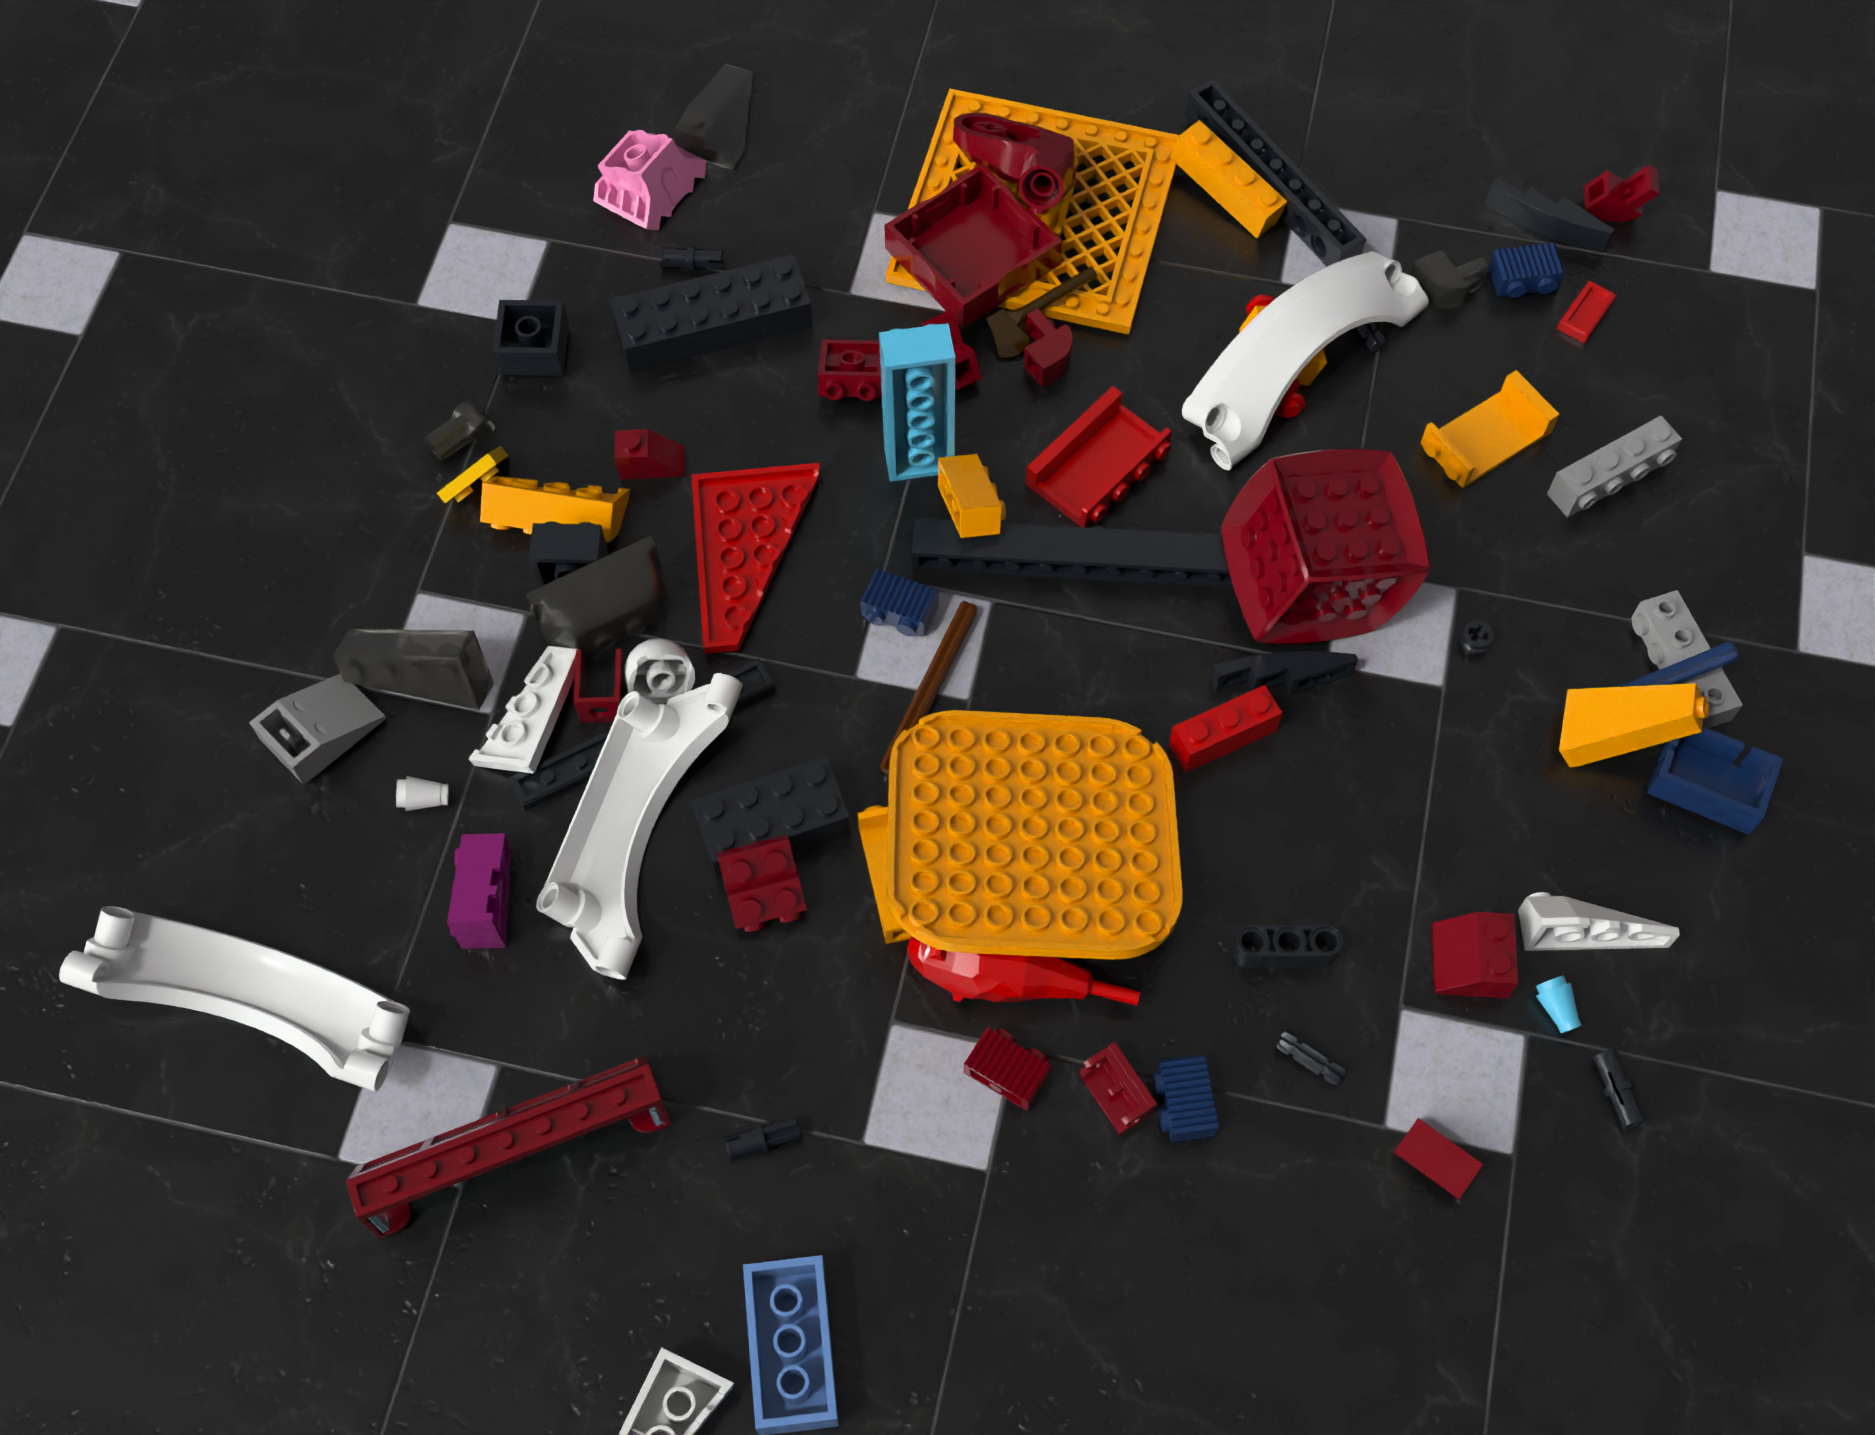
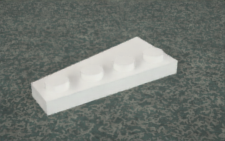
[469,646,578,774]

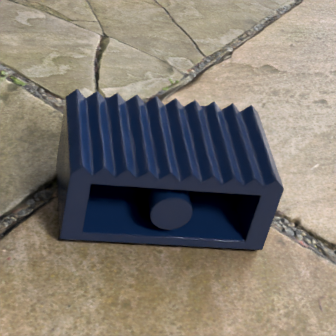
[1488,242,1565,298]
[860,568,939,637]
[1152,1054,1219,1142]

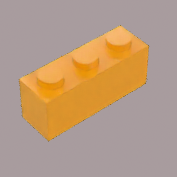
[938,454,1006,538]

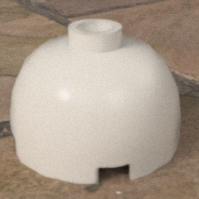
[624,638,695,704]

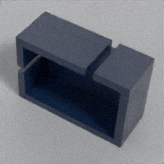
[1647,726,1783,835]

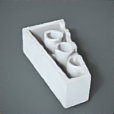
[618,1347,734,1435]

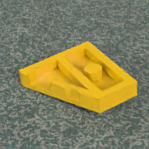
[437,446,508,503]

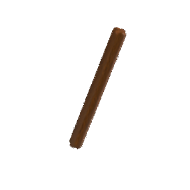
[880,601,977,775]

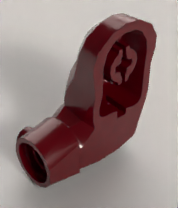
[953,112,1079,215]

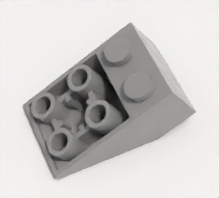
[249,673,386,785]

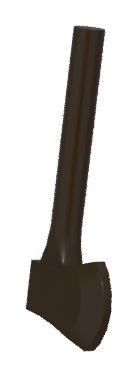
[986,266,1098,358]

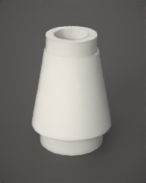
[396,776,449,811]

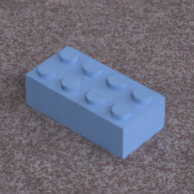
[743,1255,839,1435]

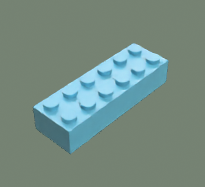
[879,323,955,482]

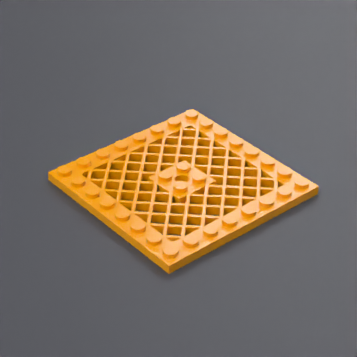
[886,88,1179,335]

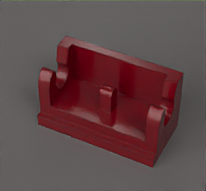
[1078,1042,1157,1136]
[1393,1118,1483,1200]

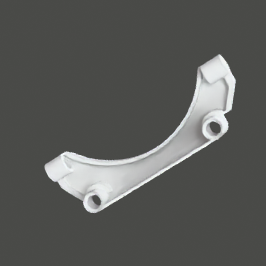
[536,673,743,980]

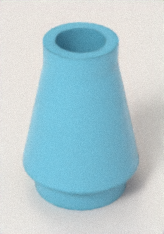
[1536,975,1582,1033]

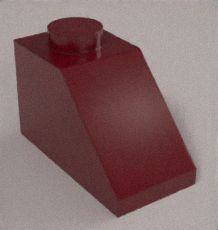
[615,429,685,480]

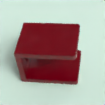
[574,648,626,723]

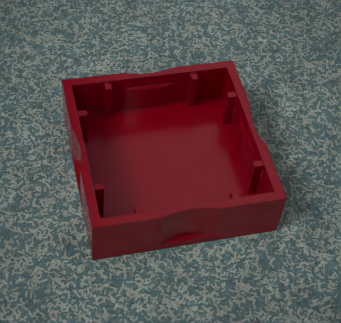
[884,163,1062,328]

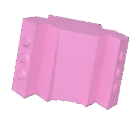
[593,130,706,230]

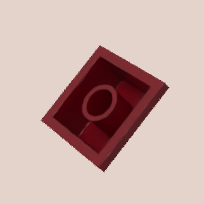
[1431,912,1518,998]

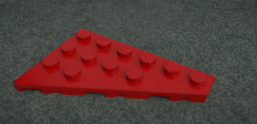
[691,463,820,654]

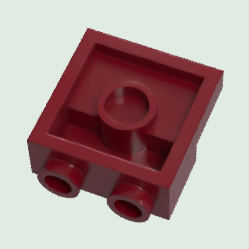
[818,339,882,401]
[716,834,807,932]

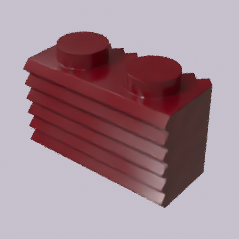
[963,1027,1052,1111]

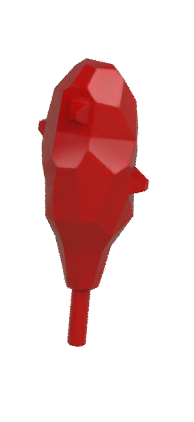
[907,936,1140,1006]

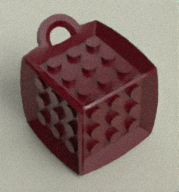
[1221,449,1431,643]

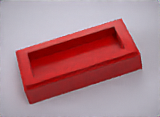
[1557,281,1617,343]

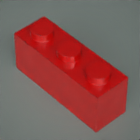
[1169,685,1282,773]

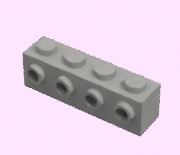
[1547,416,1682,518]
[1631,590,1743,728]

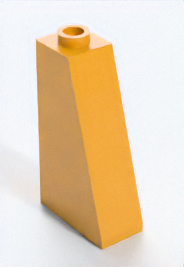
[1559,683,1709,767]

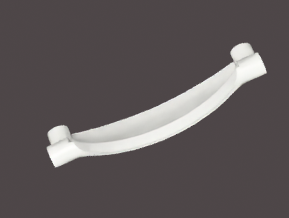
[1182,251,1429,470]
[59,906,410,1092]

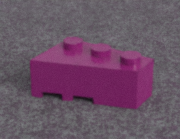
[447,833,511,949]

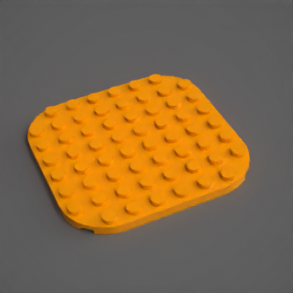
[886,710,1182,959]

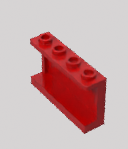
[1026,386,1172,528]

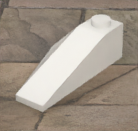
[1518,892,1680,951]

